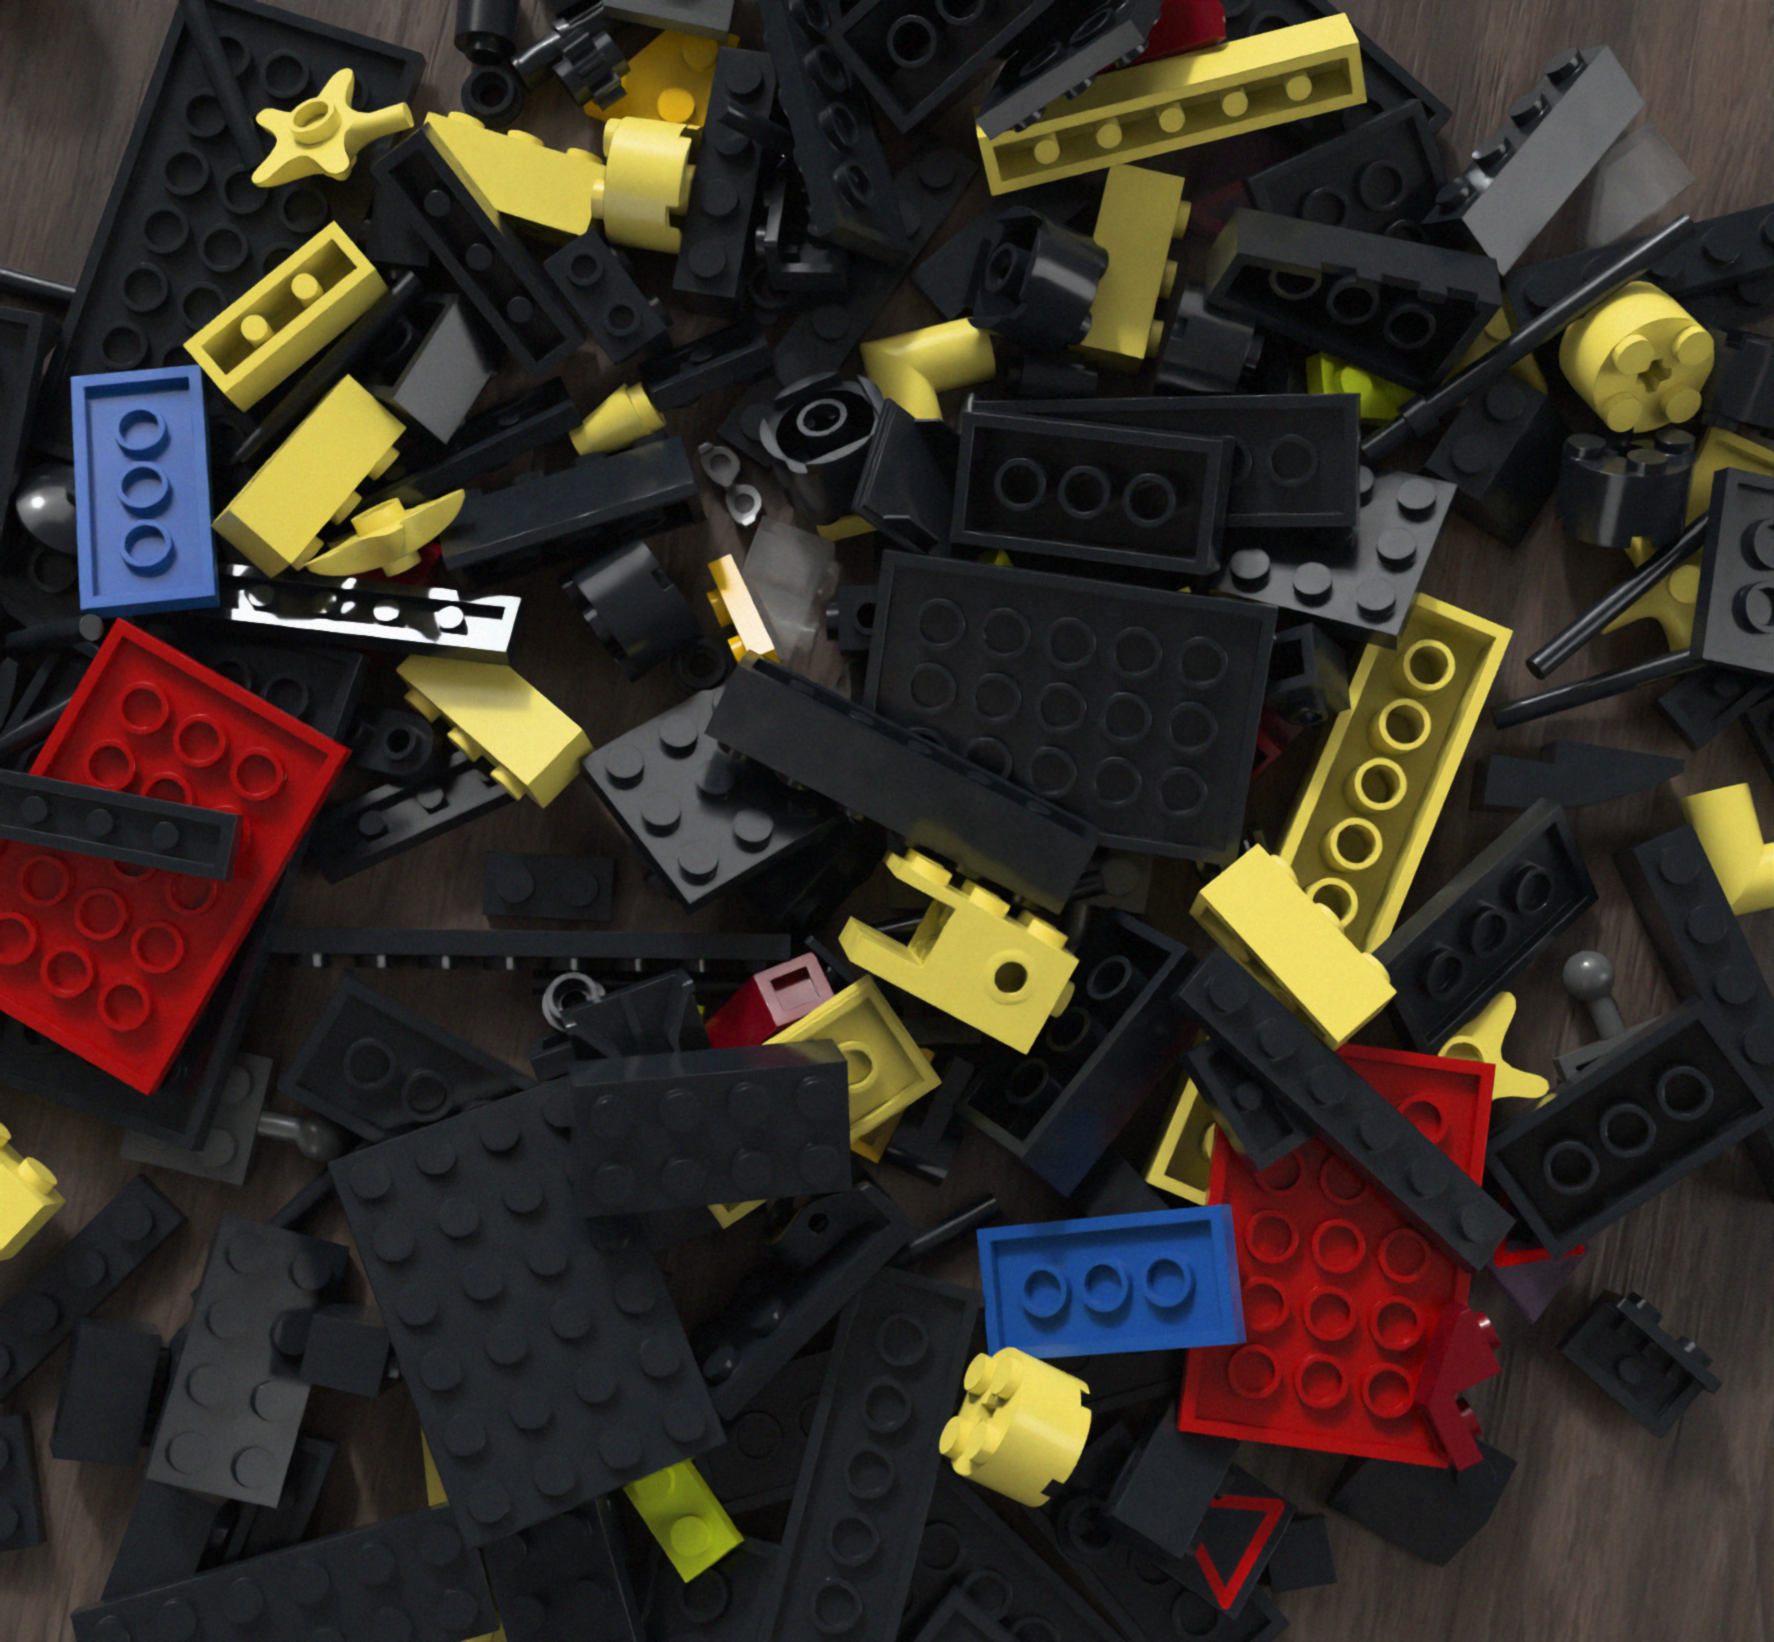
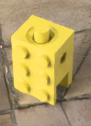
[838,847,1079,1055]

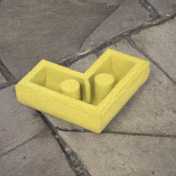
[860,316,996,422]
[1680,783,1774,916]

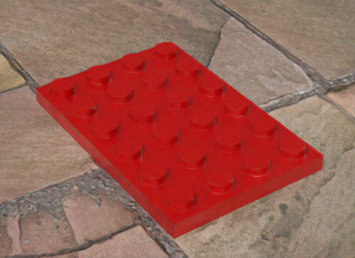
[0,618,352,1096]
[1176,1043,1496,1469]

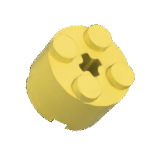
[591,116,704,254]
[1559,281,1714,433]
[939,1347,1091,1507]

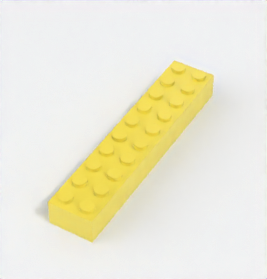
[1140,592,1513,1206]

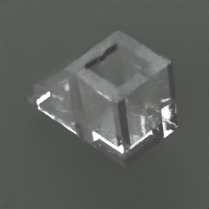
[740,516,843,670]

